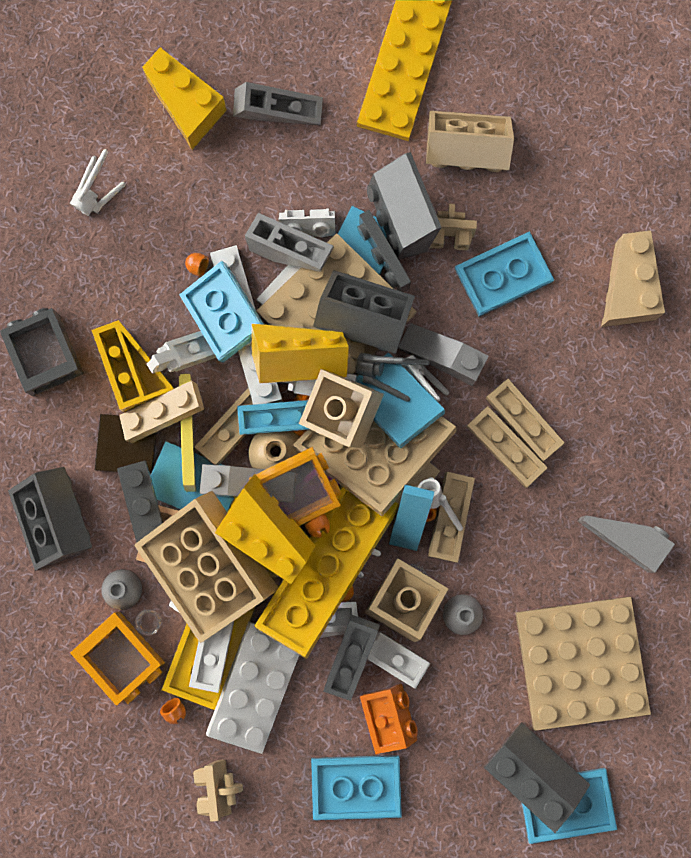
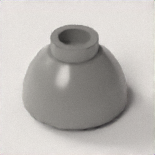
[101,569,142,610]
[443,594,483,635]

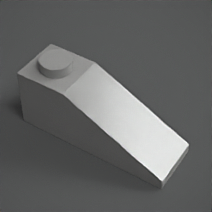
[233,82,323,125]
[245,213,334,272]
[398,324,489,386]
[200,464,296,502]
[577,516,675,573]

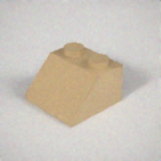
[299,369,384,448]
[364,559,448,642]

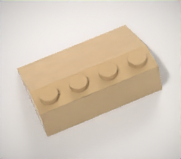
[134,491,279,643]

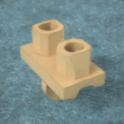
[429,203,477,250]
[193,759,243,821]

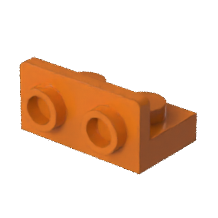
[360,684,418,754]

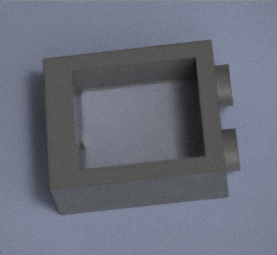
[0,308,84,396]

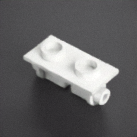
[279,208,335,237]

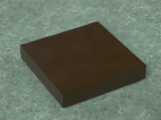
[94,414,157,475]

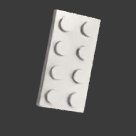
[206,622,299,754]

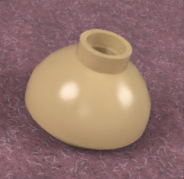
[248,431,303,474]

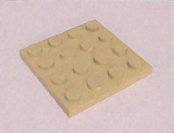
[256,233,417,375]
[293,375,456,516]
[515,597,651,731]

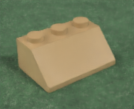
[426,111,514,172]

